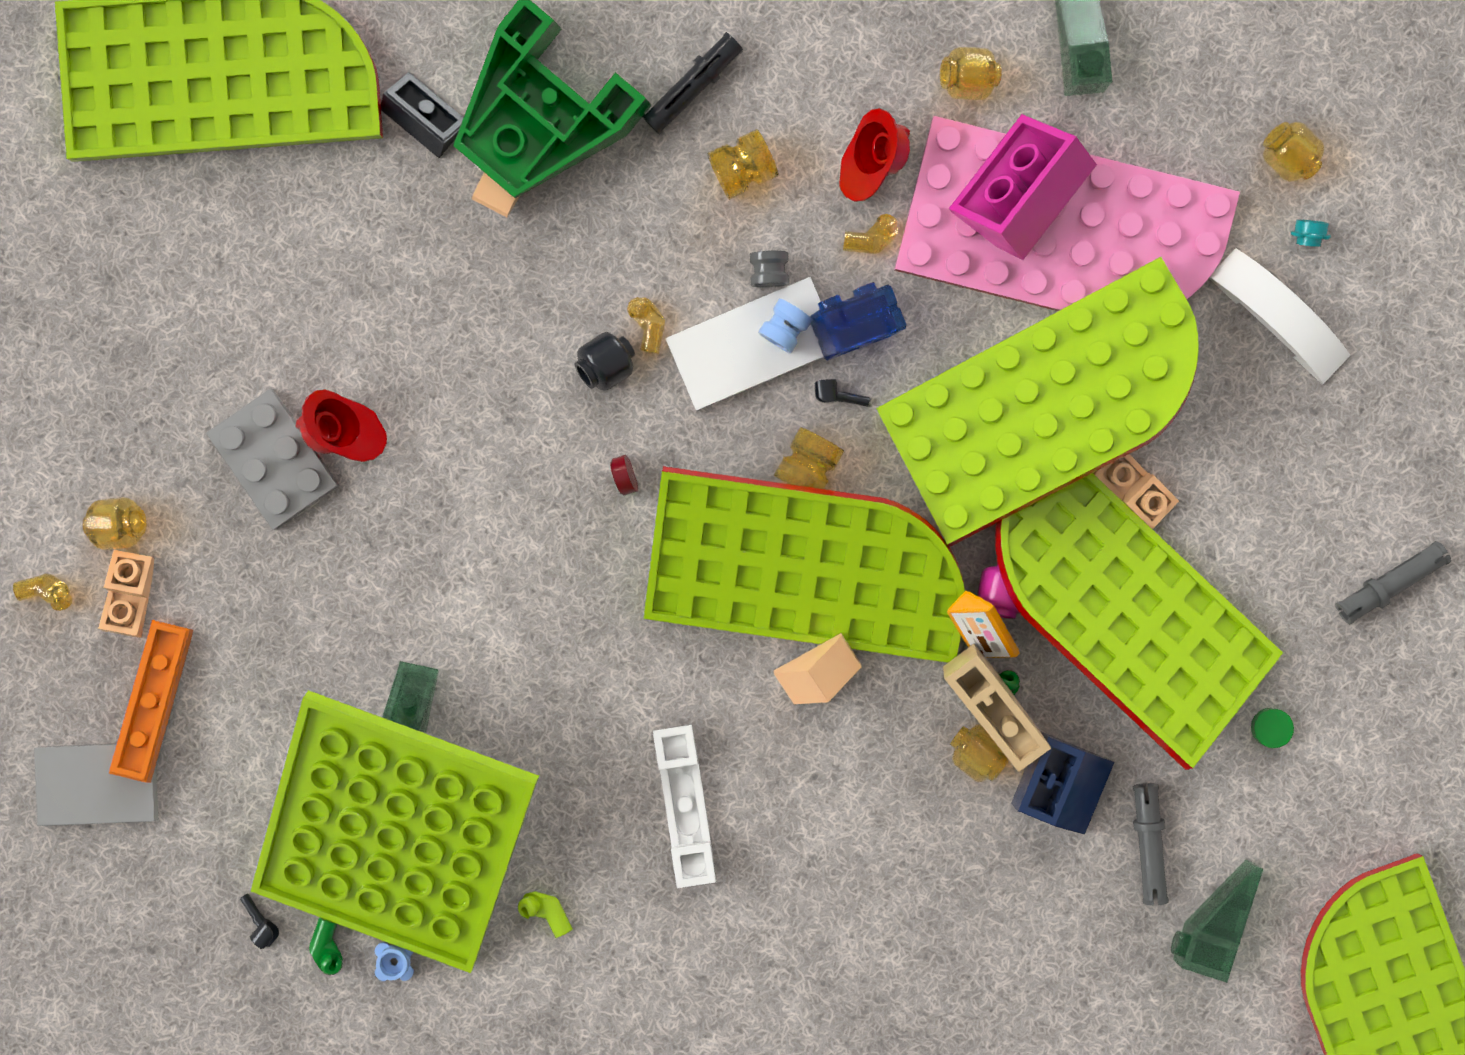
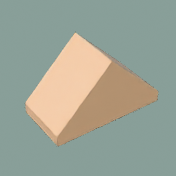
[774,633,862,704]

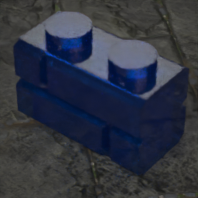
[810,282,907,361]

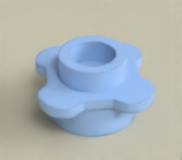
[375,942,414,981]

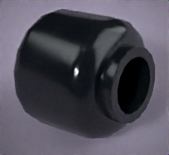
[574,332,635,391]

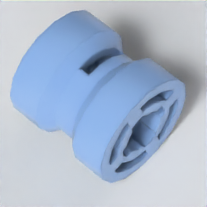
[758,299,813,354]

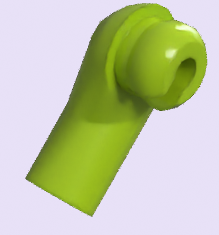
[518,891,573,938]

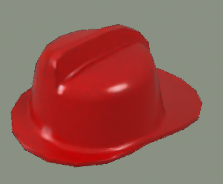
[839,108,910,202]
[295,389,387,462]

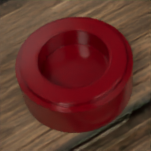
[610,454,638,496]

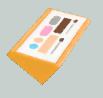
[947,591,1020,658]

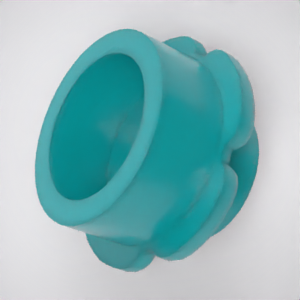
[1291,219,1331,247]

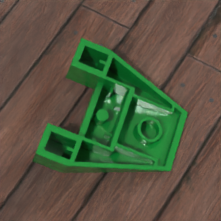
[453,0,652,198]

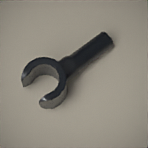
[815,379,870,407]
[240,894,279,949]

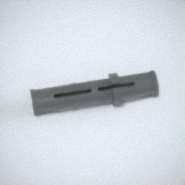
[1335,541,1451,625]
[1133,783,1169,906]

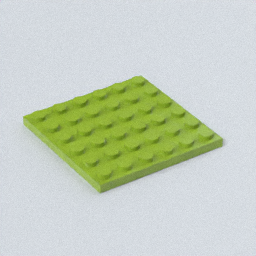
[250,690,539,973]

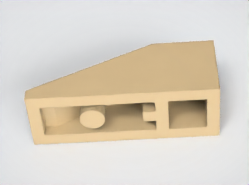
[943,644,1051,772]

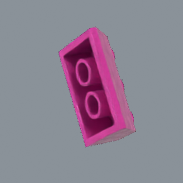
[949,114,1097,260]

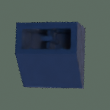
[1011,731,1115,835]

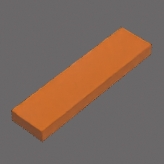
[109,620,193,783]

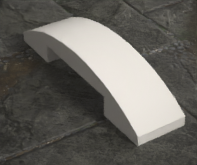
[1209,248,1350,384]
[653,724,716,888]

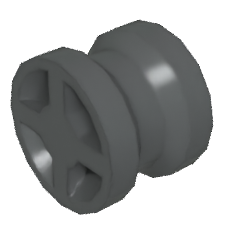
[750,250,789,287]

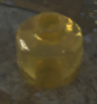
[939,47,1002,100]
[1263,122,1324,182]
[83,497,147,550]
[950,723,1009,782]

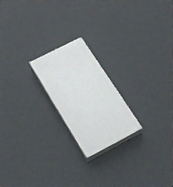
[665,277,841,411]

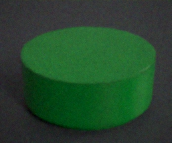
[1251,708,1294,748]

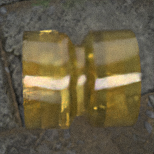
[707,129,779,200]
[773,427,845,489]

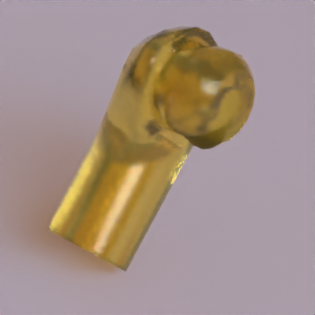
[843,214,898,254]
[627,297,665,354]
[13,574,72,611]

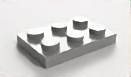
[206,389,340,530]

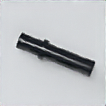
[642,32,743,135]

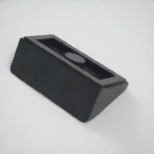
[381,72,463,158]

